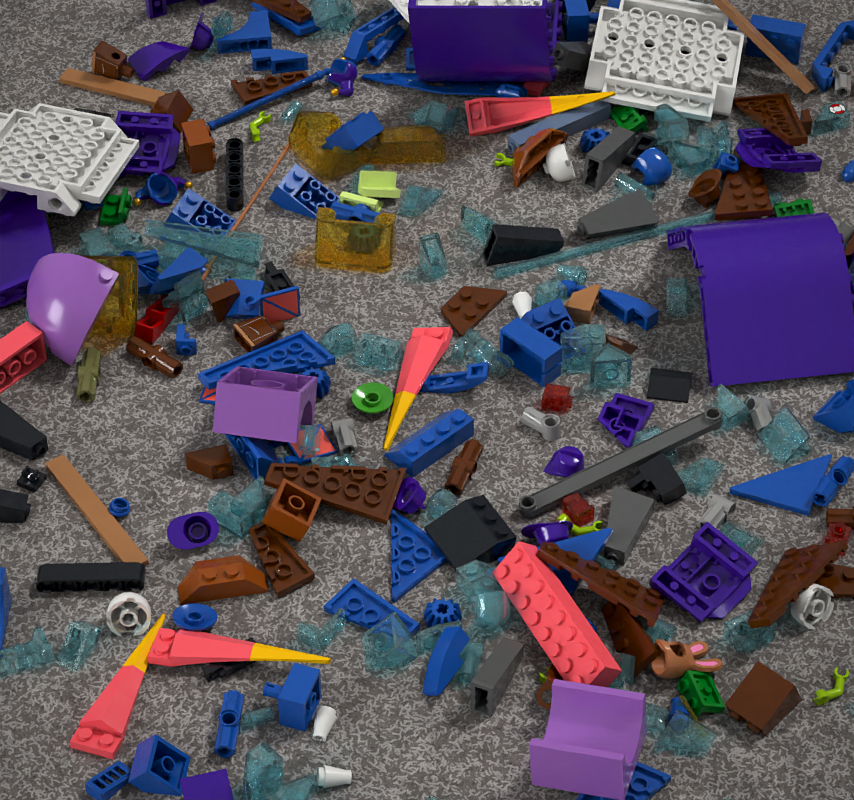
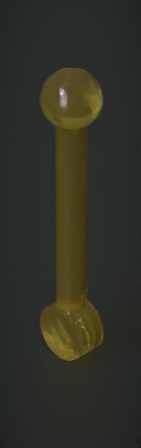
[679,695,709,738]

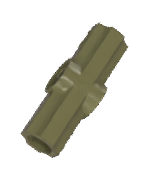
[77,347,101,402]

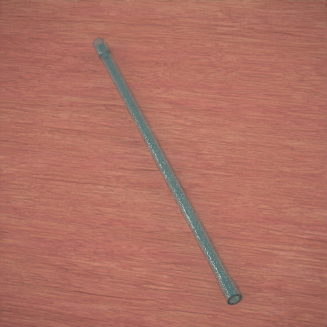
[494,192,782,279]

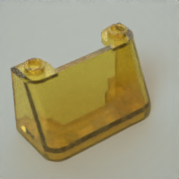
[288,111,374,180]
[315,207,396,273]
[79,255,138,338]

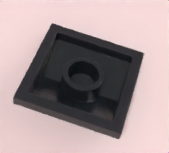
[647,368,692,403]

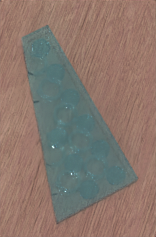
[144,219,263,269]

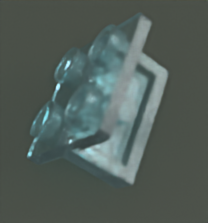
[695,120,733,162]
[162,271,209,322]
[759,407,811,465]

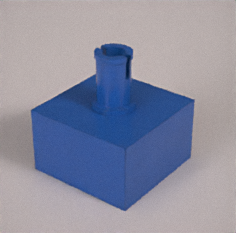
[562,0,599,43]
[263,663,322,732]

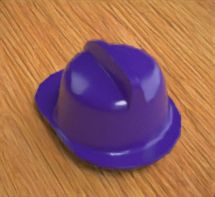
[189,13,214,50]
[543,446,584,478]
[394,477,427,514]
[167,511,219,550]
[521,521,573,546]

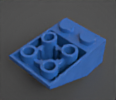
[321,110,384,153]
[269,164,340,222]
[163,188,236,245]
[521,298,588,363]

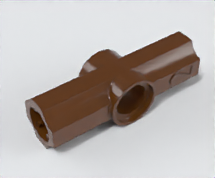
[126,336,183,378]
[445,439,483,496]

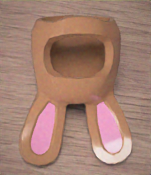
[651,639,723,679]

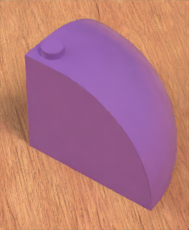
[26,253,119,366]

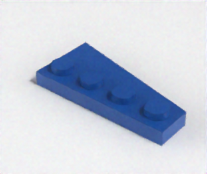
[252,2,326,36]
[323,578,420,643]

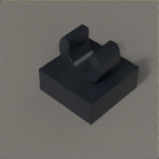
[17,466,47,492]

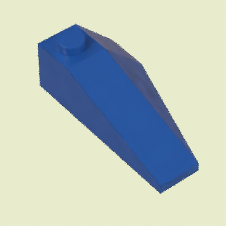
[149,247,208,294]

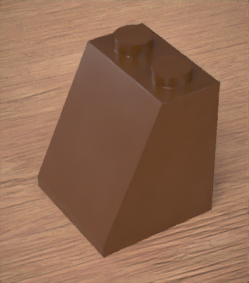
[725,661,802,736]

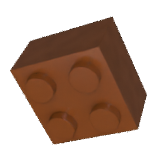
[181,119,216,174]
[261,478,322,542]

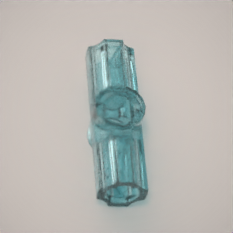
[211,11,233,38]

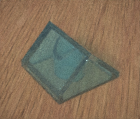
[461,205,497,245]
[589,343,632,389]

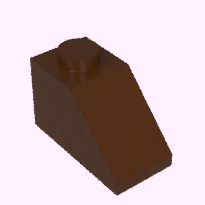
[185,444,233,480]

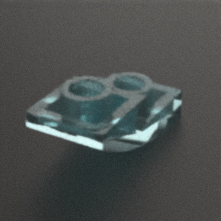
[416,621,462,653]

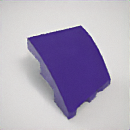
[128,41,191,81]
[598,393,655,448]
[180,769,234,800]

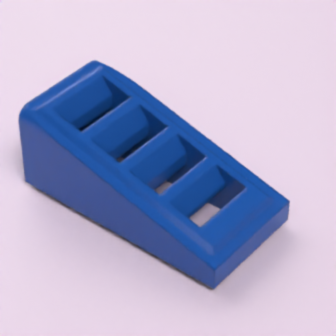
[85,761,131,800]

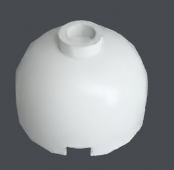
[543,143,576,182]
[790,583,834,630]
[106,592,151,636]

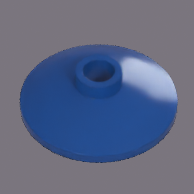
[172,603,217,631]

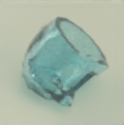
[470,591,510,633]

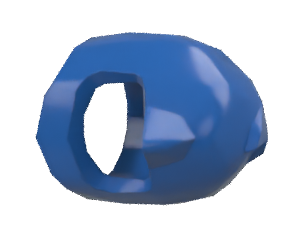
[631,147,672,186]

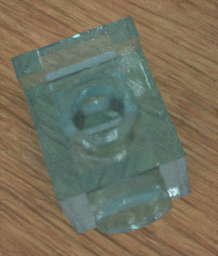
[535,277,567,306]

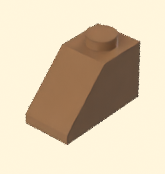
[564,284,600,324]

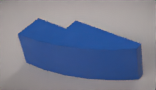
[251,49,308,74]
[598,289,659,331]
[423,626,470,696]

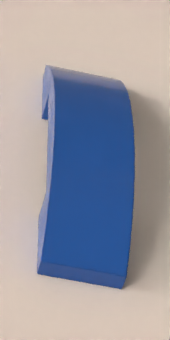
[419,362,489,394]

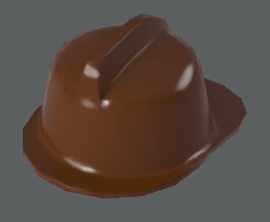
[688,169,722,208]

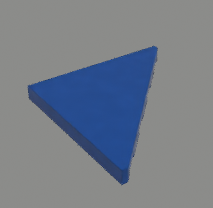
[729,454,832,516]
[391,509,447,603]
[497,528,613,597]

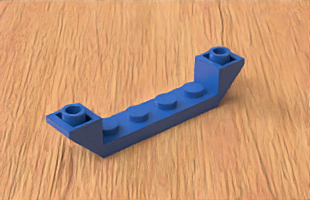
[344,6,404,63]
[811,20,854,92]

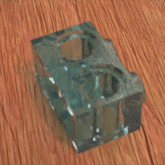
[355,333,402,372]
[723,609,777,654]

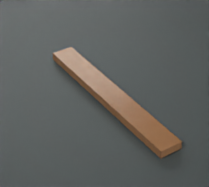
[711,0,817,94]
[45,454,149,566]

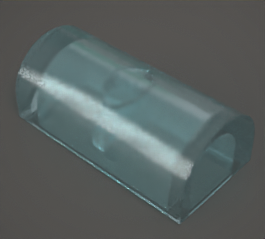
[615,172,656,202]

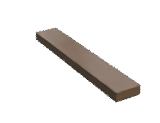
[59,68,166,106]

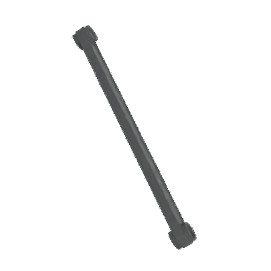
[519,407,723,518]

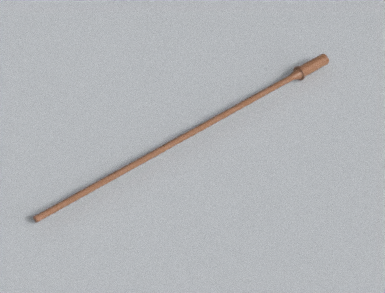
[193,142,292,288]

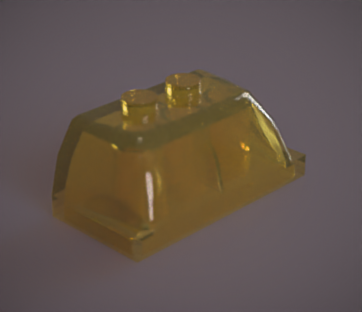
[370,125,446,165]

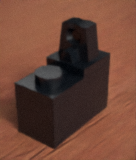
[627,453,687,505]

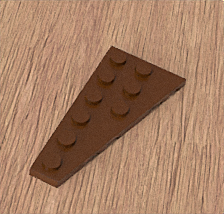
[250,0,312,23]
[732,93,808,146]
[715,147,773,221]
[264,463,406,525]
[748,540,848,629]
[536,541,664,628]

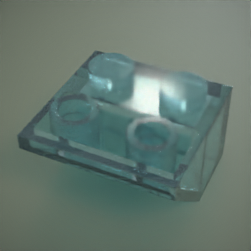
[309,0,357,34]
[408,100,459,133]
[654,103,690,144]
[243,741,285,800]

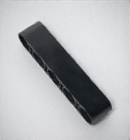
[226,138,244,212]
[36,562,146,592]

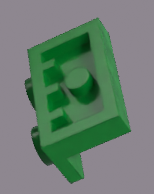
[610,105,649,132]
[100,188,132,226]
[773,198,815,217]
[677,670,726,720]

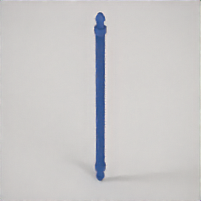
[206,68,332,130]

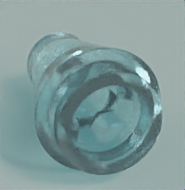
[557,264,587,285]

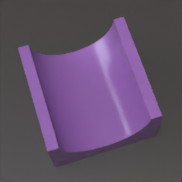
[213,366,318,443]
[529,679,647,800]

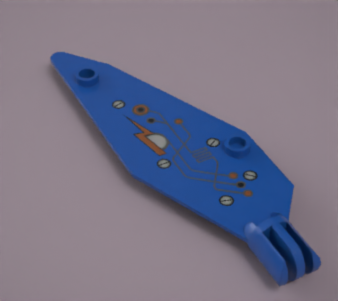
[362,73,528,98]

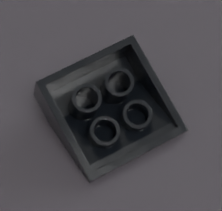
[424,495,517,573]

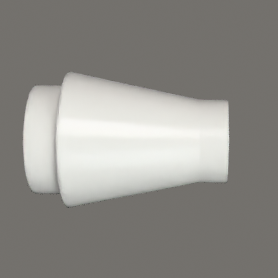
[512,292,532,319]
[312,706,337,742]
[316,765,352,789]

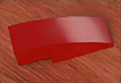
[135,294,183,343]

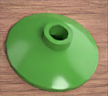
[352,382,393,414]

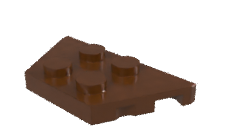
[441,286,507,339]

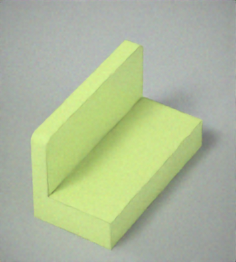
[358,170,401,198]
[340,191,384,213]

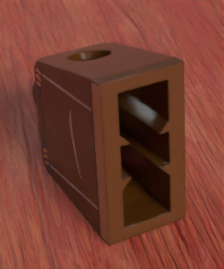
[91,41,134,80]
[233,315,285,353]

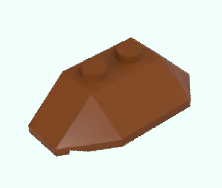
[512,128,568,188]
[177,555,268,605]

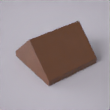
[150,90,193,134]

